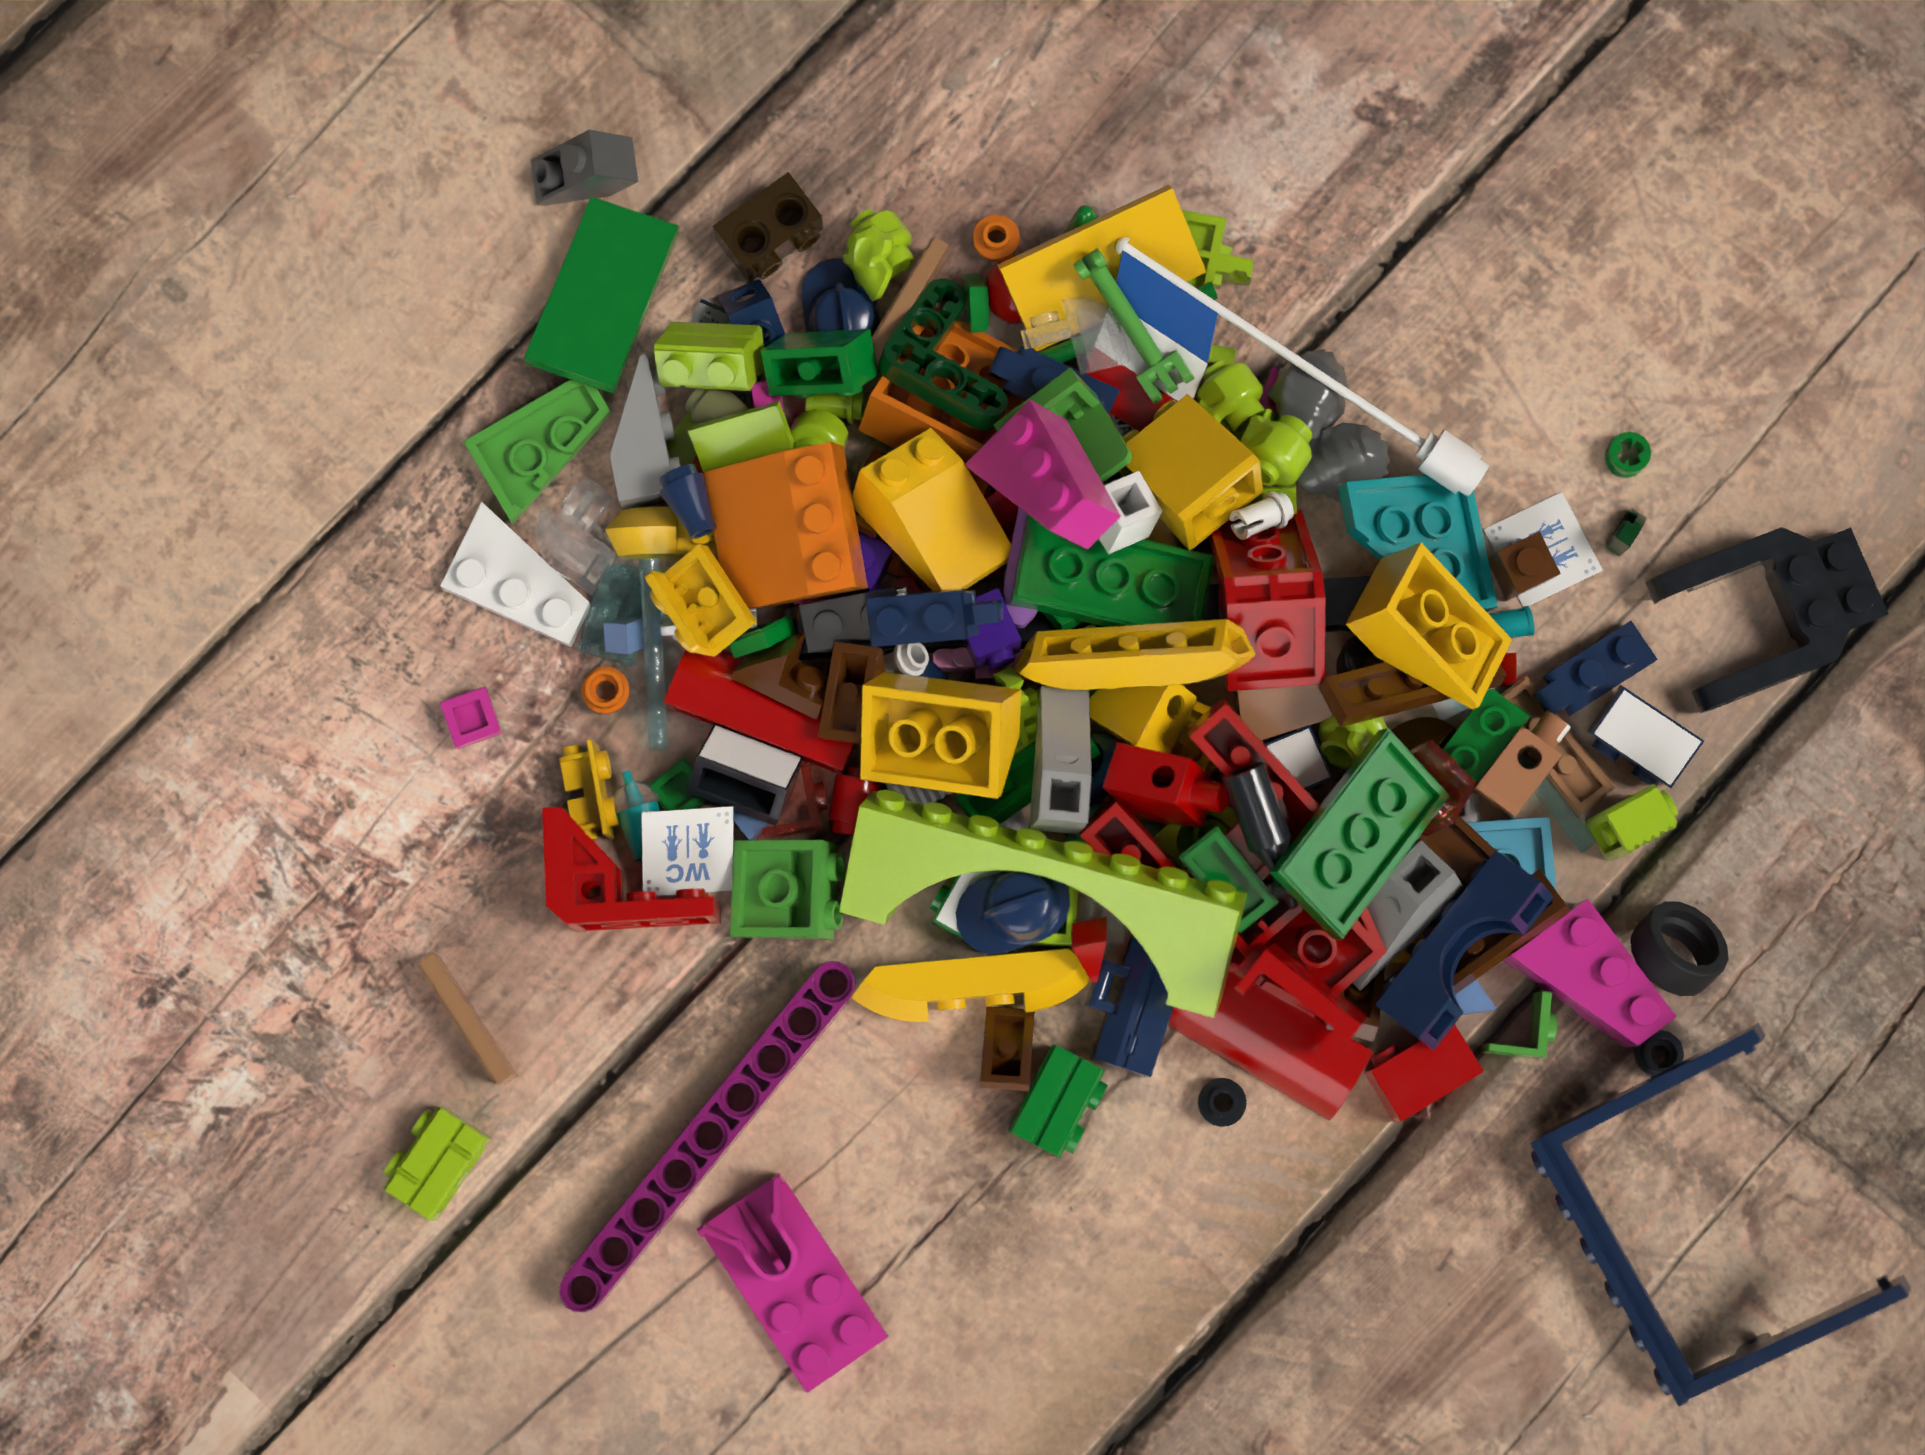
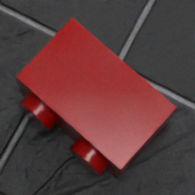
[1364,1024,1484,1122]

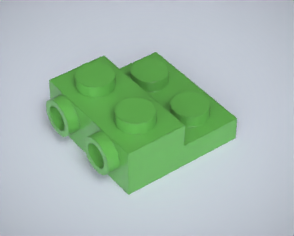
[730,840,846,940]

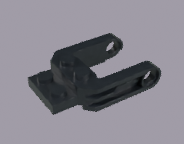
[1645,527,1889,714]

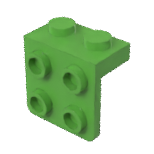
[994,367,1132,483]

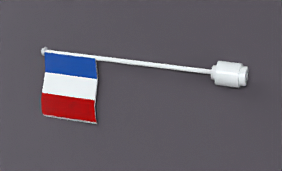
[1087,237,1489,496]

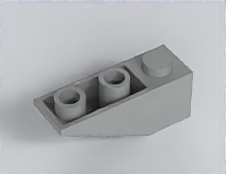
[610,354,681,509]
[1029,686,1091,834]
[1353,840,1465,991]

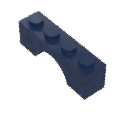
[1375,851,1554,1051]

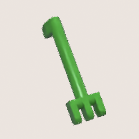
[1073,248,1195,404]

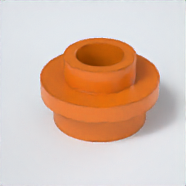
[973,215,1020,262]
[581,666,630,715]

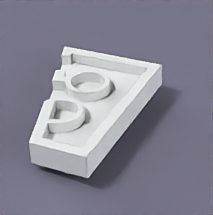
[440,502,591,648]

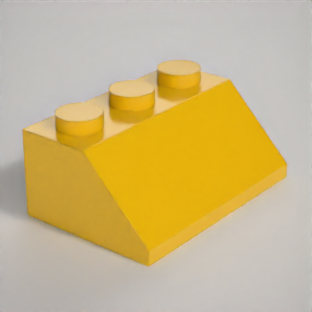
[860,672,1021,799]

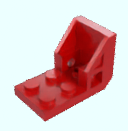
[1208,509,1325,691]
[542,807,721,932]

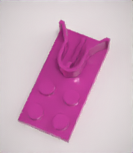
[697,1173,889,1393]

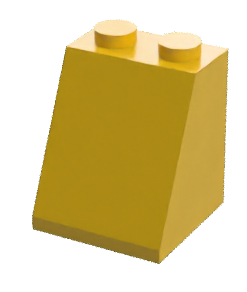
[1119,394,1263,552]

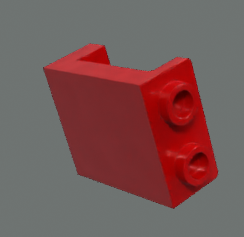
[1235,943,1368,1065]

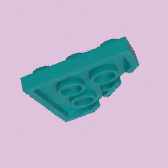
[1338,474,1498,611]

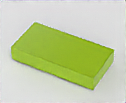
[688,400,795,472]

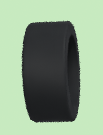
[1630,901,1729,996]

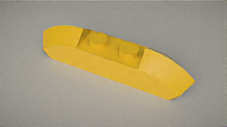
[605,507,719,563]
[1013,619,1256,690]
[851,949,1091,1022]

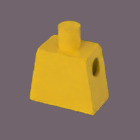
[1089,684,1196,754]

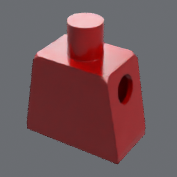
[1102,742,1229,827]

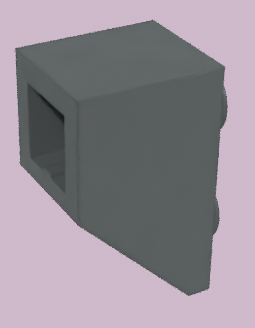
[531,130,638,206]

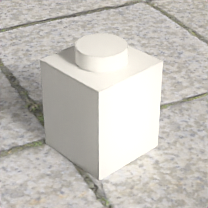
[1099,471,1163,554]

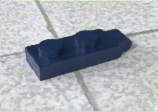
[988,346,1120,414]
[1533,621,1658,717]

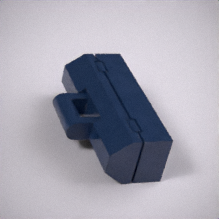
[1085,933,1174,1077]

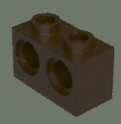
[713,172,823,283]

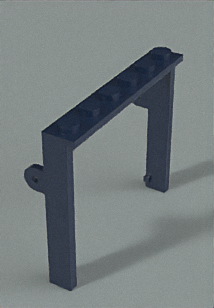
[1531,1023,1911,1406]

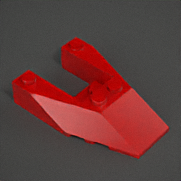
[1080,697,1387,1017]

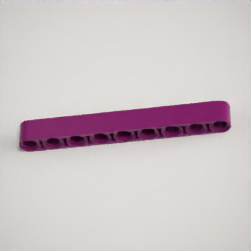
[559,961,856,1313]

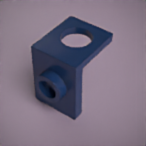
[717,279,785,348]

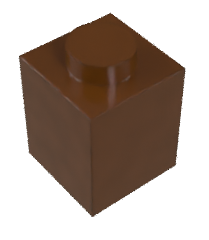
[1488,531,1561,601]

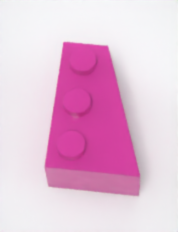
[965,399,1121,549]
[1503,899,1676,1048]

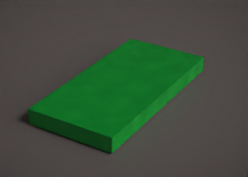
[524,196,679,394]
[1010,514,1214,627]
[1270,728,1450,939]

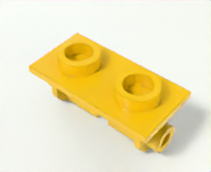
[559,739,620,841]

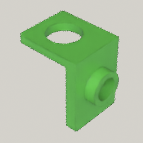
[1480,991,1557,1059]

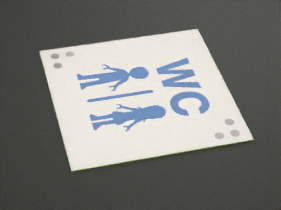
[1483,492,1603,606]
[642,806,733,896]

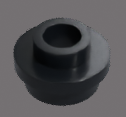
[1634,1030,1684,1077]
[1198,1078,1247,1127]

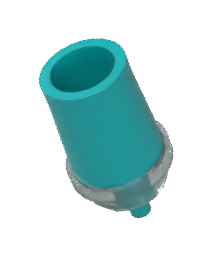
[614,770,660,862]

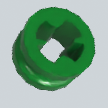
[1605,432,1651,478]

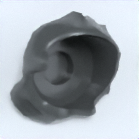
[1268,349,1348,440]
[1297,423,1390,503]

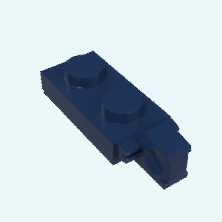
[866,588,1004,647]

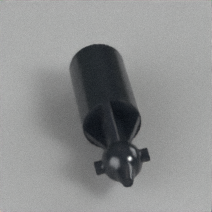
[1222,762,1298,909]

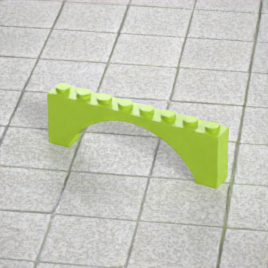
[839,790,1247,1018]

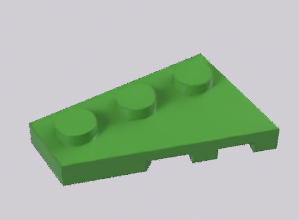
[463,380,612,524]

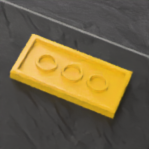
[997,184,1206,352]

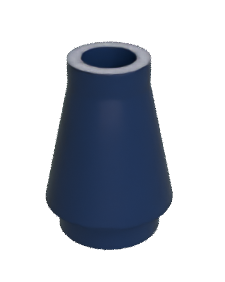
[659,464,717,539]

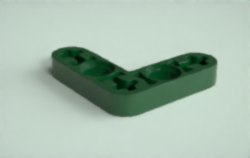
[879,278,1008,431]

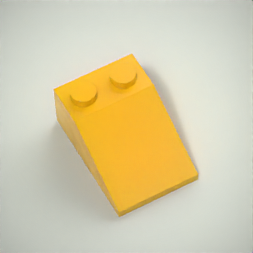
[852,428,1011,591]
[1345,542,1512,709]

